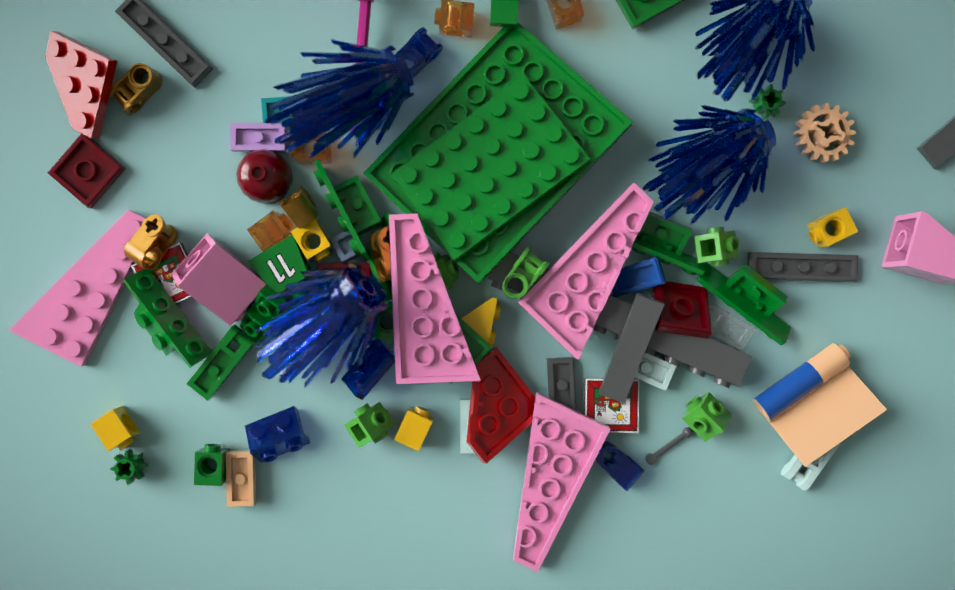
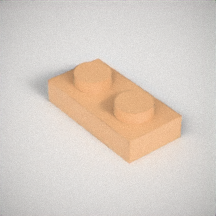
[225,450,257,507]

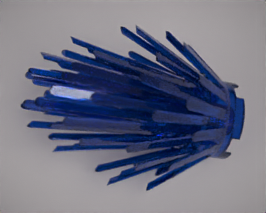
[695,0,815,102]
[265,39,414,159]
[643,105,776,225]
[255,263,388,388]

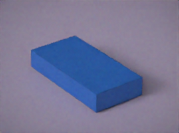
[612,256,667,297]

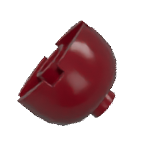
[236,149,293,204]

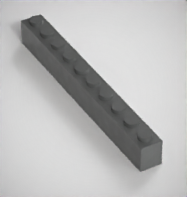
[488,252,752,388]

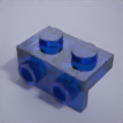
[341,338,395,400]
[245,406,310,462]

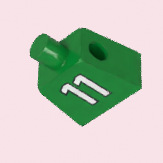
[248,235,313,304]

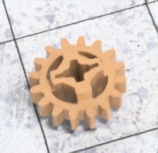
[793,103,856,163]

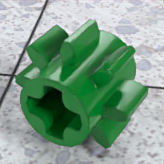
[749,84,786,120]
[110,449,149,485]

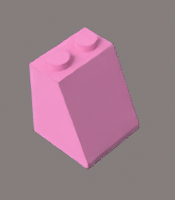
[881,211,955,285]
[171,233,267,326]

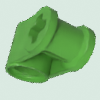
[502,246,550,299]

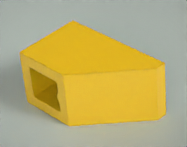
[461,298,502,347]

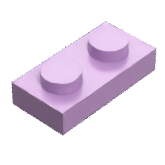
[230,123,287,152]

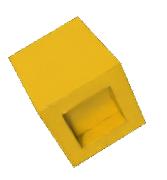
[807,207,858,248]
[291,218,334,262]
[90,406,141,451]
[394,406,434,451]

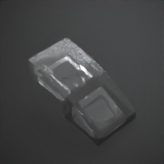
[708,301,756,352]

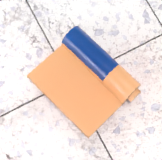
[753,343,887,468]

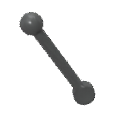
[645,427,693,465]

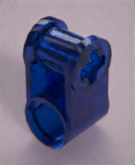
[394,27,443,80]
[595,441,645,491]

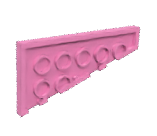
[518,183,654,360]
[9,210,154,366]
[389,214,481,384]
[513,392,610,572]

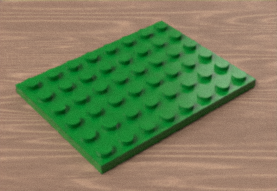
[363,22,633,285]

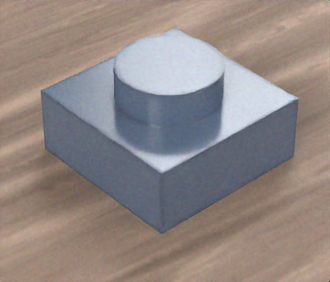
[330,231,366,265]

